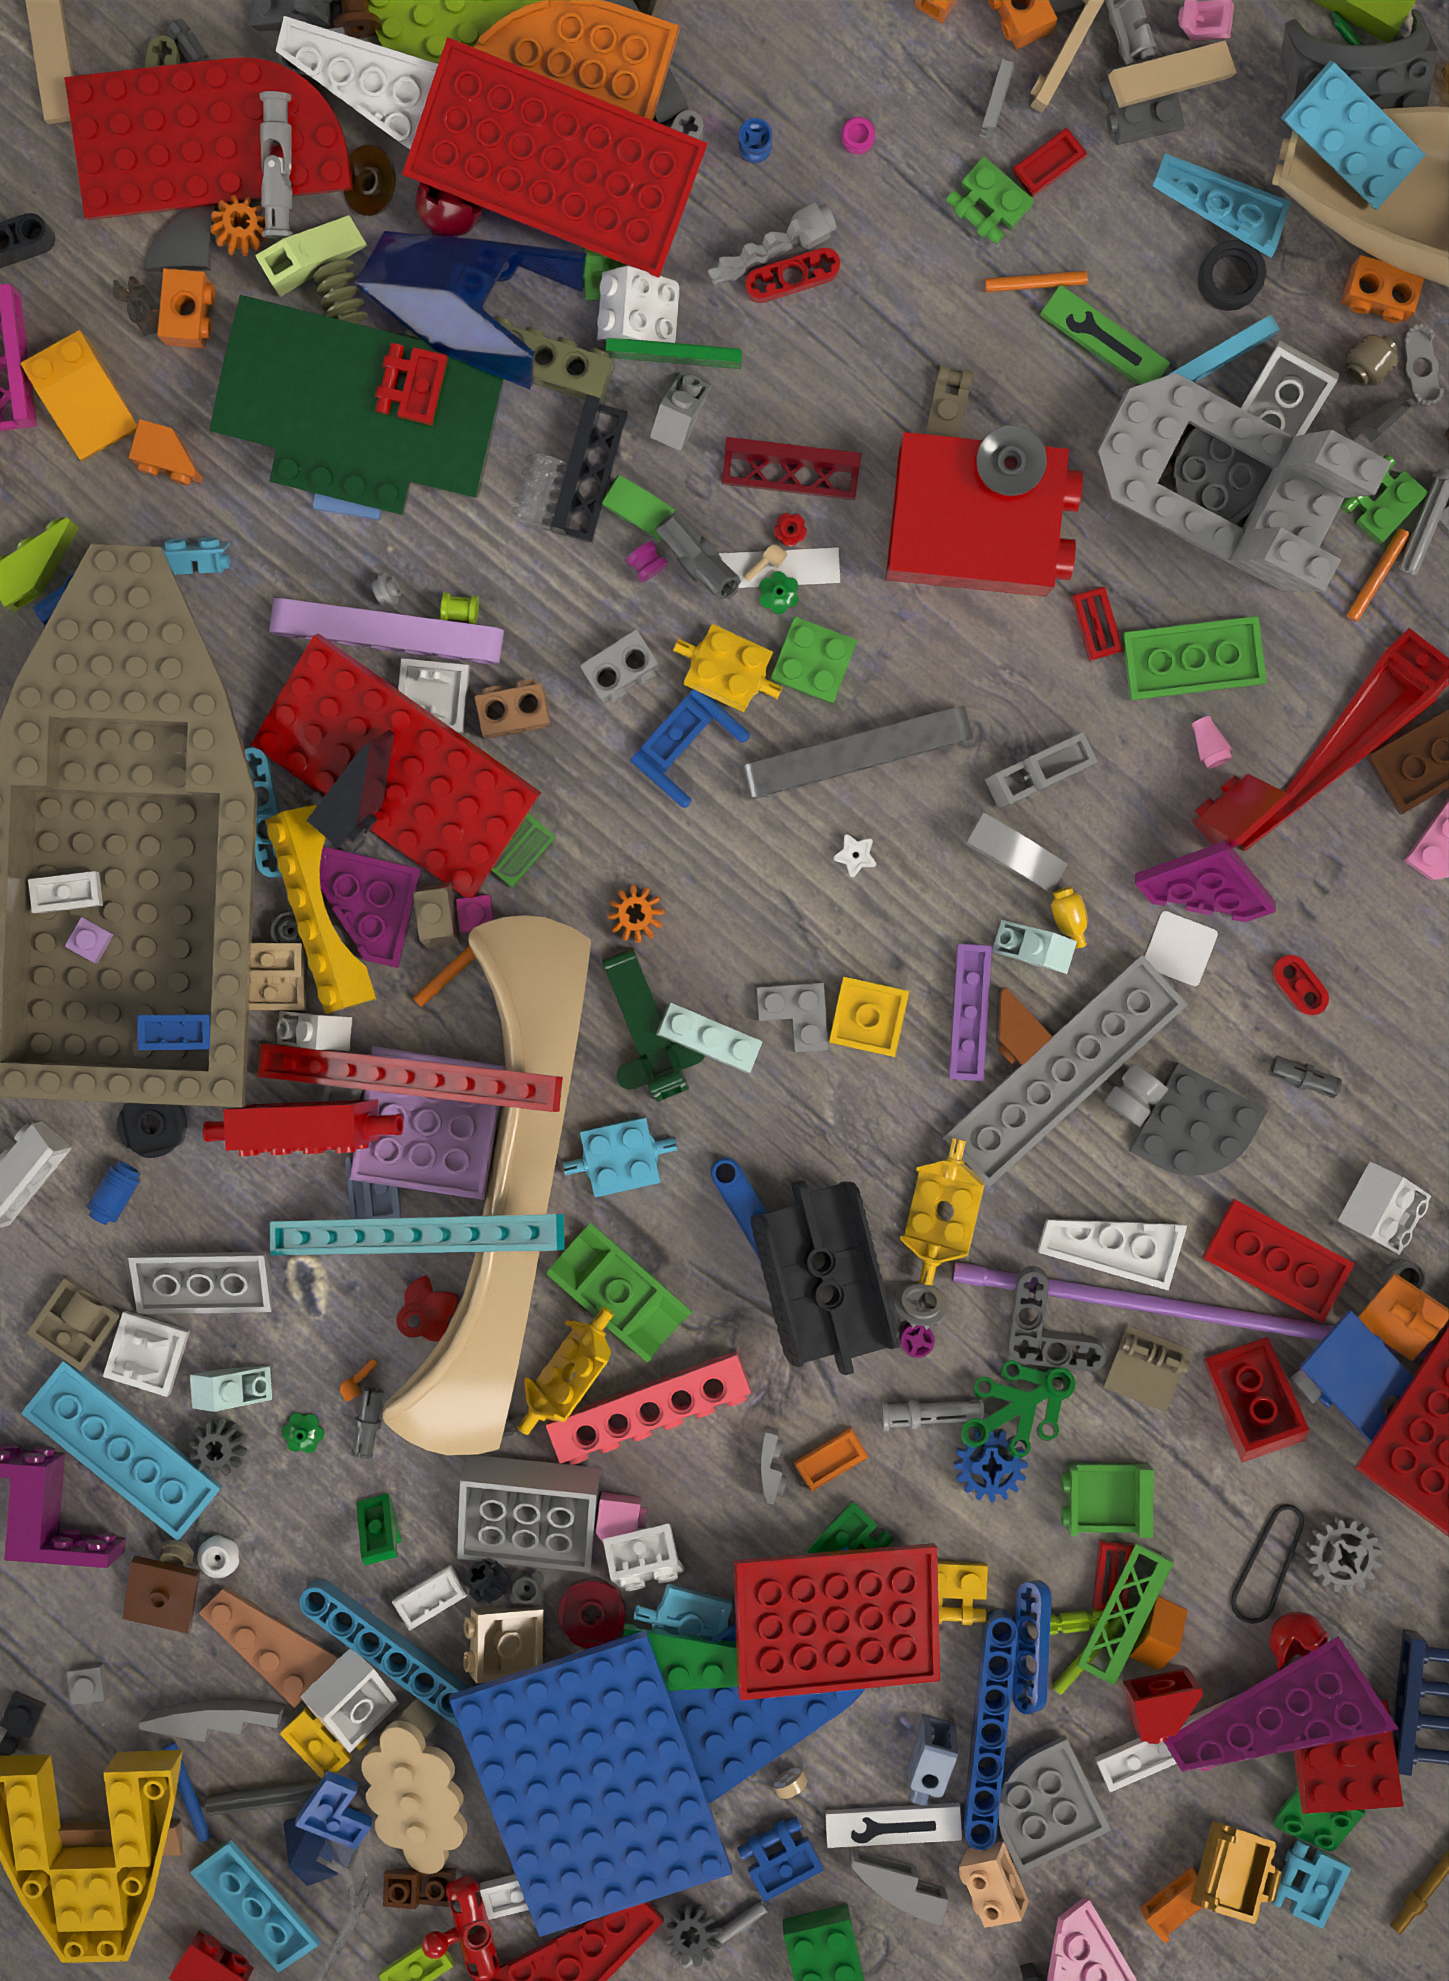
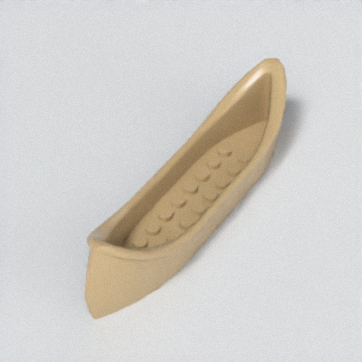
[383,915,591,1455]

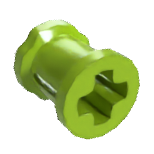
[441,592,479,625]

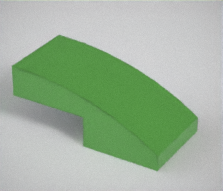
[600,475,675,542]

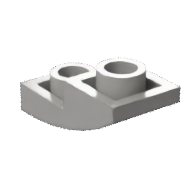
[761,1426,787,1505]

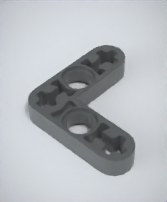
[1007,1266,1106,1371]

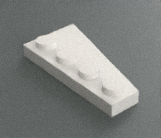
[1037,1219,1187,1290]

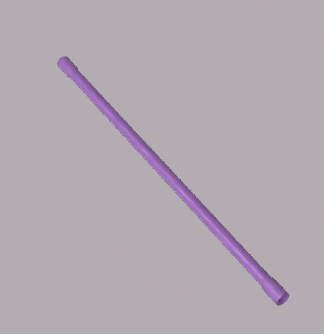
[952,1262,1436,1358]

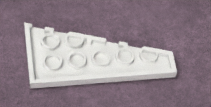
[276,16,438,149]

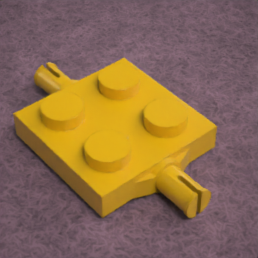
[673,624,783,713]

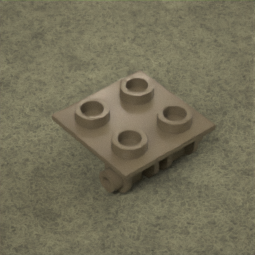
[1103,1325,1191,1412]

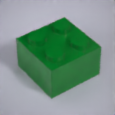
[783,1904,865,1981]

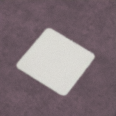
[1145,911,1218,986]

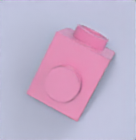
[1178,0,1234,41]

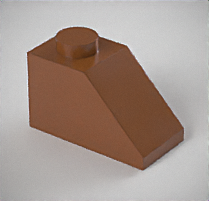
[996,987,1053,1065]

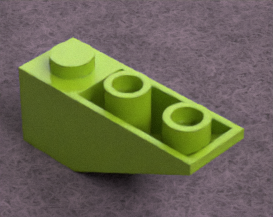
[0,517,79,612]

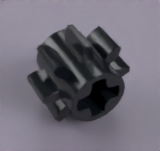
[465,1559,509,1604]

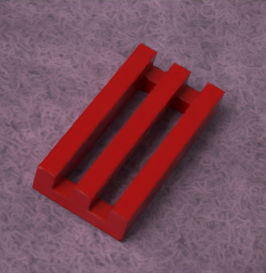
[1071,586,1123,662]
[1092,1539,1134,1611]

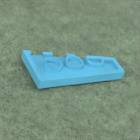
[1153,153,1291,258]

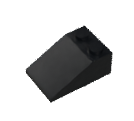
[306,729,395,847]

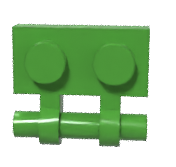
[946,156,1035,245]
[1340,454,1429,545]

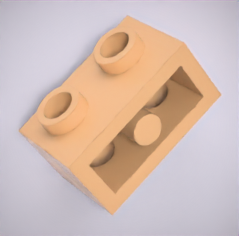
[959,1841,1029,1928]

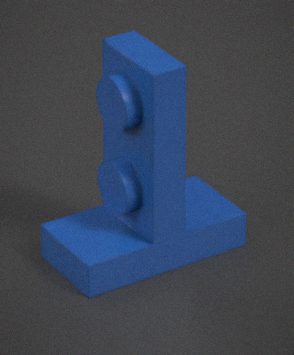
[137,1015,210,1050]

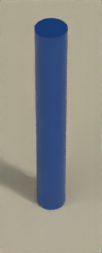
[163,1742,212,1842]

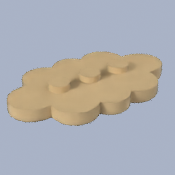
[362,1720,467,1874]

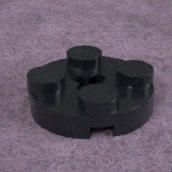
[117,1103,187,1158]

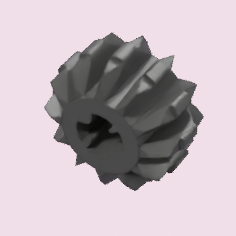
[189,1418,248,1477]
[665,1904,723,1967]

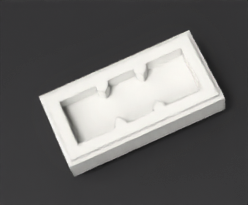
[392,1565,468,1631]

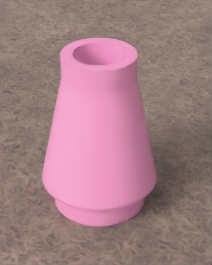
[1192,716,1232,769]

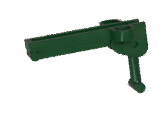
[602,948,705,1102]

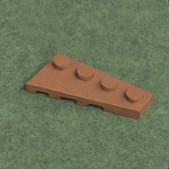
[199,1586,342,1708]

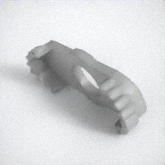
[1404,324,1444,406]

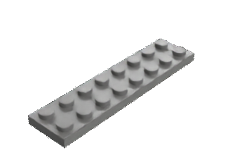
[942,955,1188,1188]

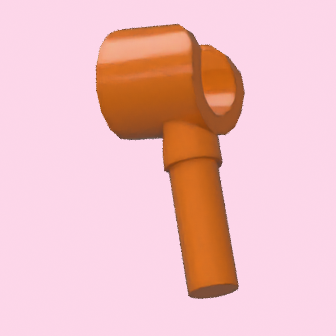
[340,1358,378,1402]

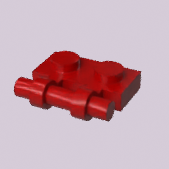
[375,343,448,426]

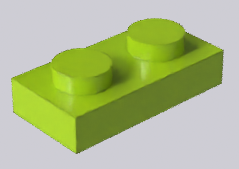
[378,1943,455,1981]

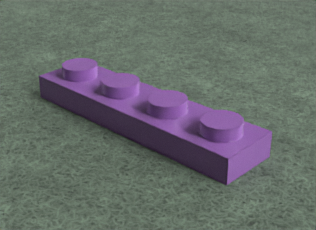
[948,944,992,1081]

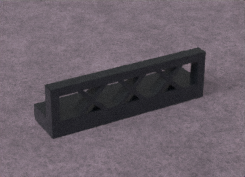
[551,395,628,543]

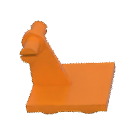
[1358,1273,1449,1362]

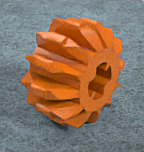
[211,195,267,257]
[607,885,665,943]

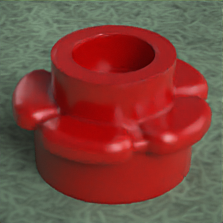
[774,513,807,546]

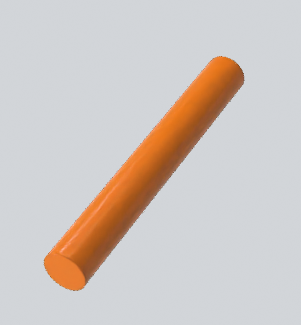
[985,271,1087,292]
[1346,528,1410,622]
[412,946,476,1007]

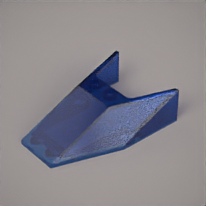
[355,231,587,390]

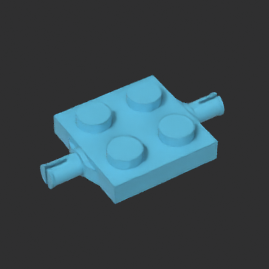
[563,1116,678,1197]
[634,1583,733,1641]

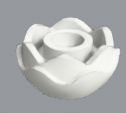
[197,1535,239,1578]

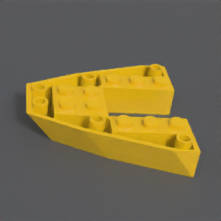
[0,1750,183,1963]

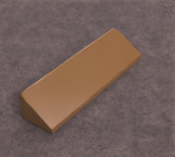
[58,1820,183,1856]

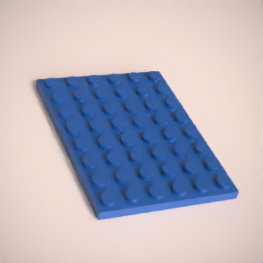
[449,1630,732,1937]

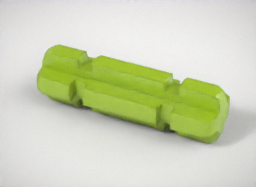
[1050,1609,1108,1635]

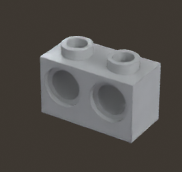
[579,629,659,704]

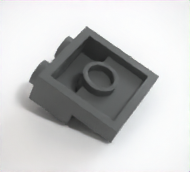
[1099,62,1185,145]

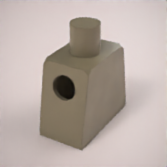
[413,882,461,949]

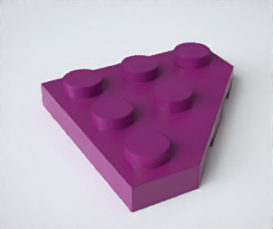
[1135,840,1276,922]
[319,847,422,968]

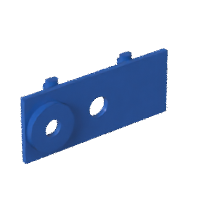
[1299,1310,1413,1443]

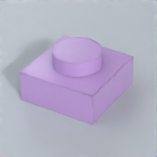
[65,917,114,963]

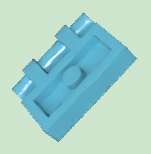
[1270,1839,1351,1929]

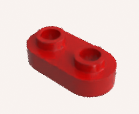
[1272,955,1329,1015]

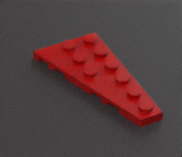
[472,1902,664,1981]

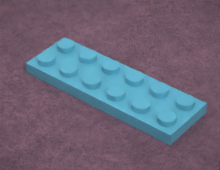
[21,1360,223,1541]

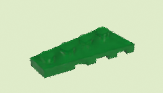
[624,1623,738,1691]

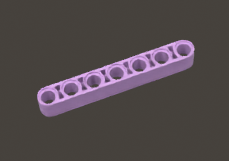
[269,598,504,665]

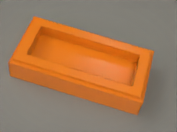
[793,1426,869,1492]

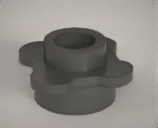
[509,1570,544,1605]

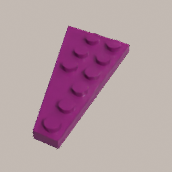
[1164,1636,1398,1773]

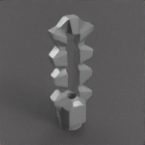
[708,202,837,284]

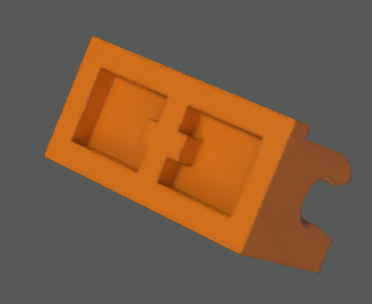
[1140,1866,1202,1943]

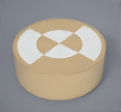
[772,1767,808,1799]

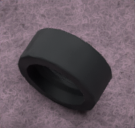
[1198,240,1267,311]

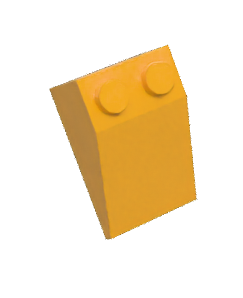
[21,330,138,461]

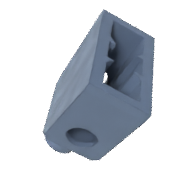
[908,1714,958,1806]

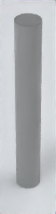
[678,1900,769,1969]

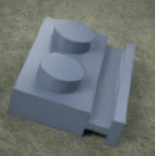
[345,1157,402,1219]

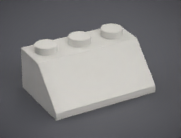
[0,1122,73,1228]

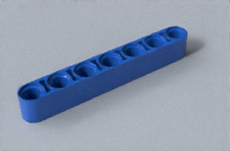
[963,1609,1018,1851]

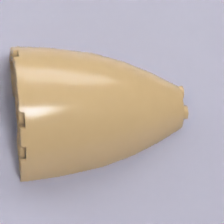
[1272,106,1449,287]

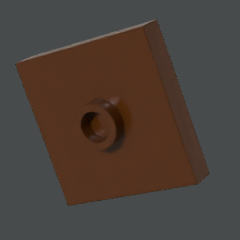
[122,1555,201,1634]

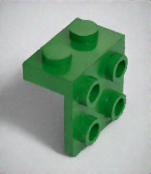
[1273,1780,1365,1851]

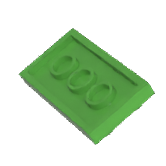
[1122,616,1267,701]

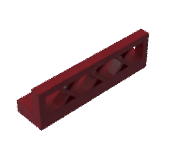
[722,437,862,501]

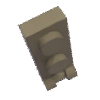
[925,365,973,437]

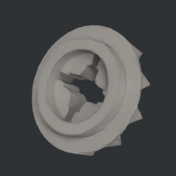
[894,1282,948,1330]

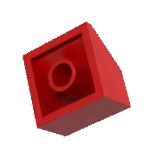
[1123,1668,1203,1744]

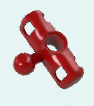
[422,1875,500,1981]

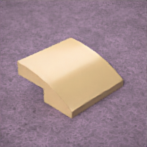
[249,943,306,1010]

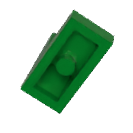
[356,1493,402,1566]

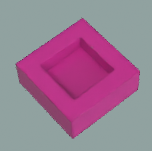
[456,895,494,933]

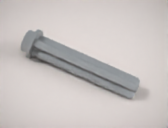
[1399,468,1449,575]

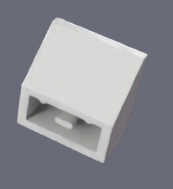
[1338,1161,1431,1255]

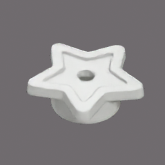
[833,834,876,878]

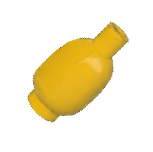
[1051,886,1088,949]

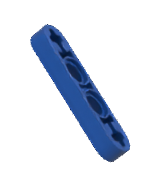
[1012,1580,1051,1714]

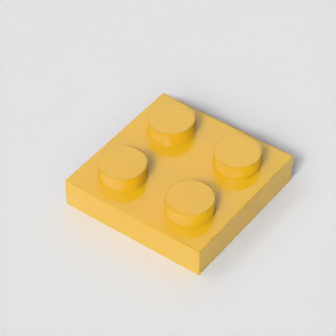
[829,977,909,1057]

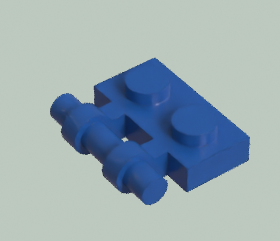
[737,1816,824,1902]

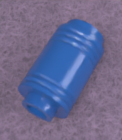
[86,1160,141,1225]

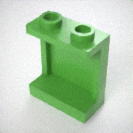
[1061,1462,1154,1538]

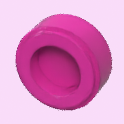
[841,117,875,155]

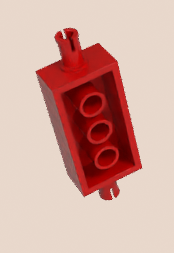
[203,1099,404,1156]

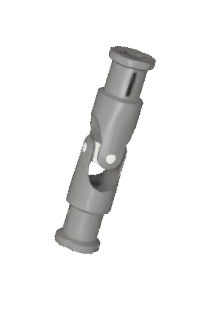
[260,91,293,240]

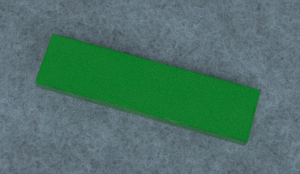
[605,338,742,369]

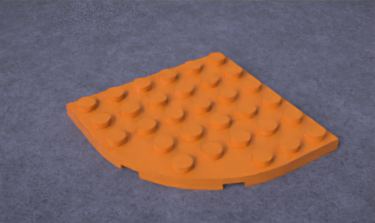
[473,0,681,121]

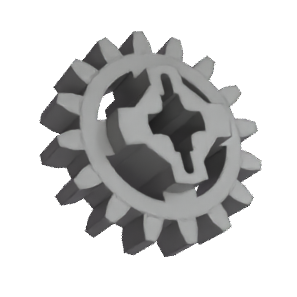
[1305,1517,1382,1593]

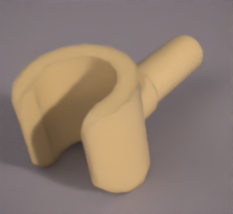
[743,545,787,581]

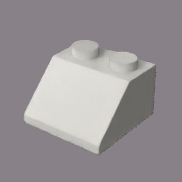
[300,1648,400,1753]

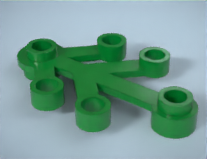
[960,1360,1075,1458]

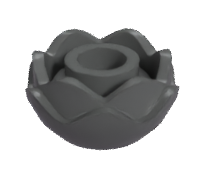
[270,909,304,947]

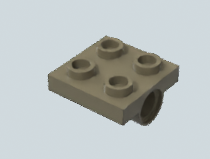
[26,1277,122,1372]

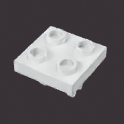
[398,658,470,734]
[103,1311,190,1397]

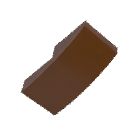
[383,1868,456,1909]

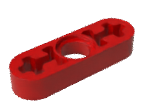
[745,248,840,303]

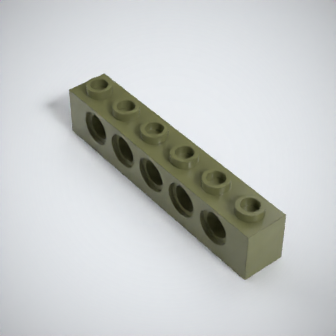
[406,295,614,404]

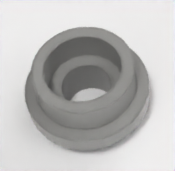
[372,572,402,606]

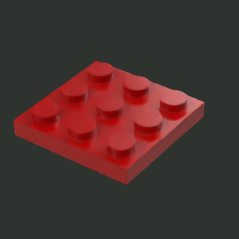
[1294,1700,1404,1814]

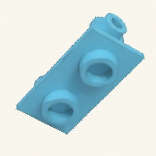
[161,537,230,575]

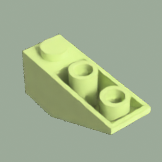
[255,215,367,297]

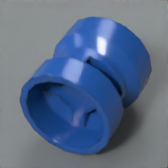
[738,118,772,164]

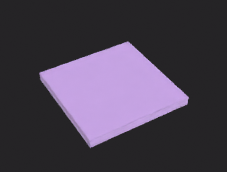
[350,1046,505,1200]

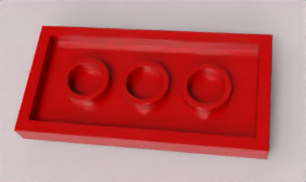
[1201,1198,1355,1323]

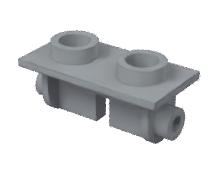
[1106,0,1157,65]

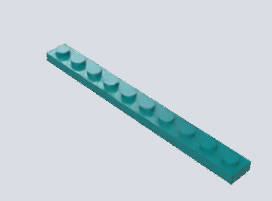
[270,1214,565,1255]

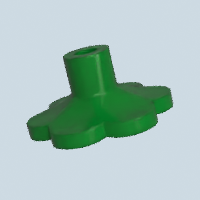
[759,571,799,615]
[281,1412,325,1453]

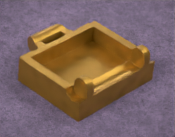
[1191,1820,1282,1924]

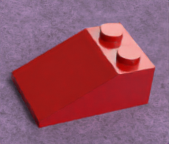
[1191,774,1292,848]
[1204,1337,1310,1463]

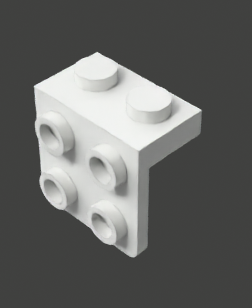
[597,266,679,343]

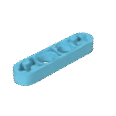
[1169,315,1280,383]
[244,748,282,878]

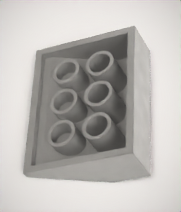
[457,1455,601,1573]

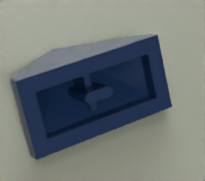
[284,1817,339,1886]

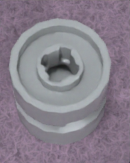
[1104,1064,1168,1127]

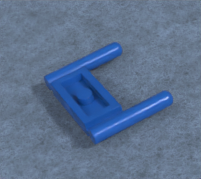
[630,689,750,808]

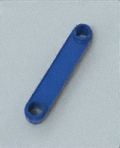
[711,1157,767,1262]

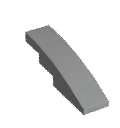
[138,1700,285,1742]

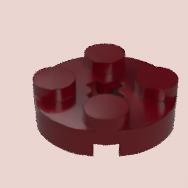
[558,1578,626,1649]

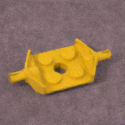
[900,1137,985,1285]
[517,1306,615,1435]

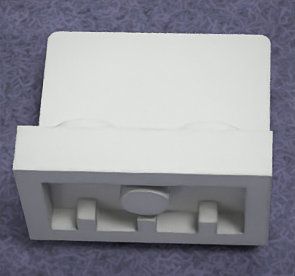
[603,1524,685,1591]

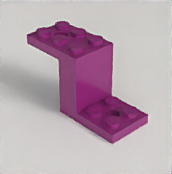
[0,1444,126,1568]

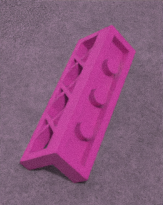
[0,284,37,431]

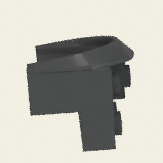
[1281,9,1438,112]

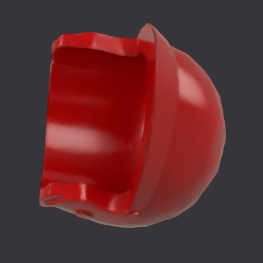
[1269,1611,1329,1671]

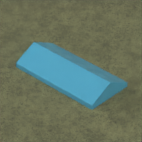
[190,1840,321,1973]

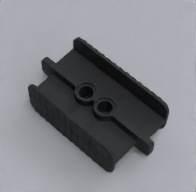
[750,1180,898,1375]

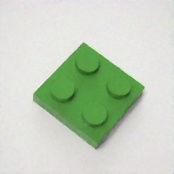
[770,616,858,705]

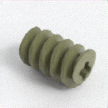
[313,259,371,327]

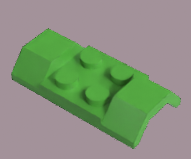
[546,1222,692,1363]

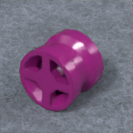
[625,541,668,583]
[899,1322,935,1358]

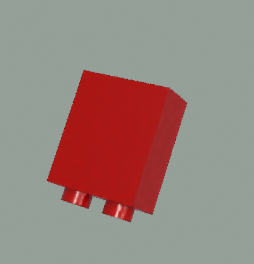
[885,432,1083,597]

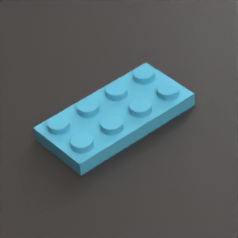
[1281,61,1426,210]

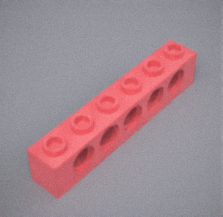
[546,1350,751,1465]

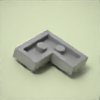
[757,983,829,1053]

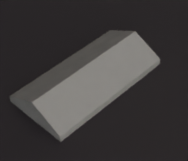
[128,1252,272,1314]

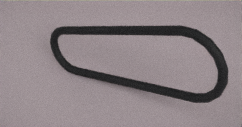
[1231,1504,1304,1624]

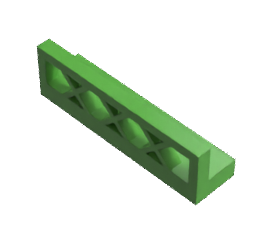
[1077,1543,1174,1686]

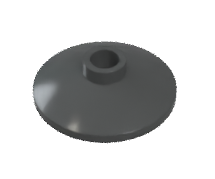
[976,425,1047,496]

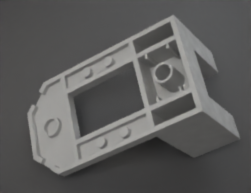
[1095,373,1392,592]

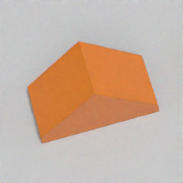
[1129,1596,1188,1671]

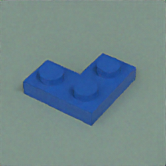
[295,1770,372,1850]

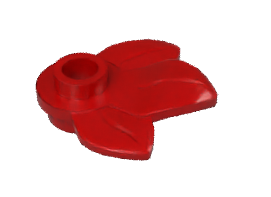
[396,1275,459,1342]

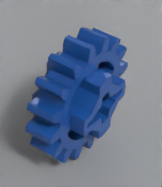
[953,1428,1028,1503]

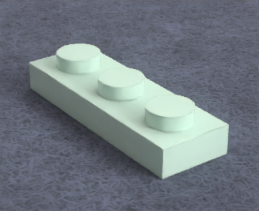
[656,1003,762,1073]

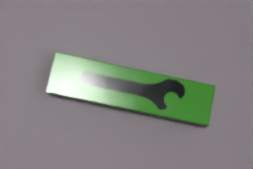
[1040,285,1170,385]

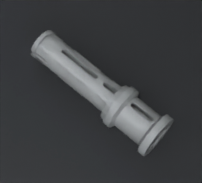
[880,1399,984,1431]

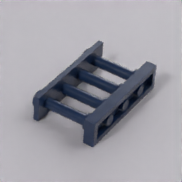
[1393,1630,1449,1776]

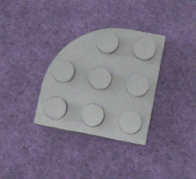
[998,1735,1111,1874]

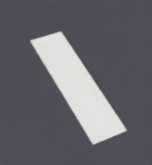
[719,548,840,588]

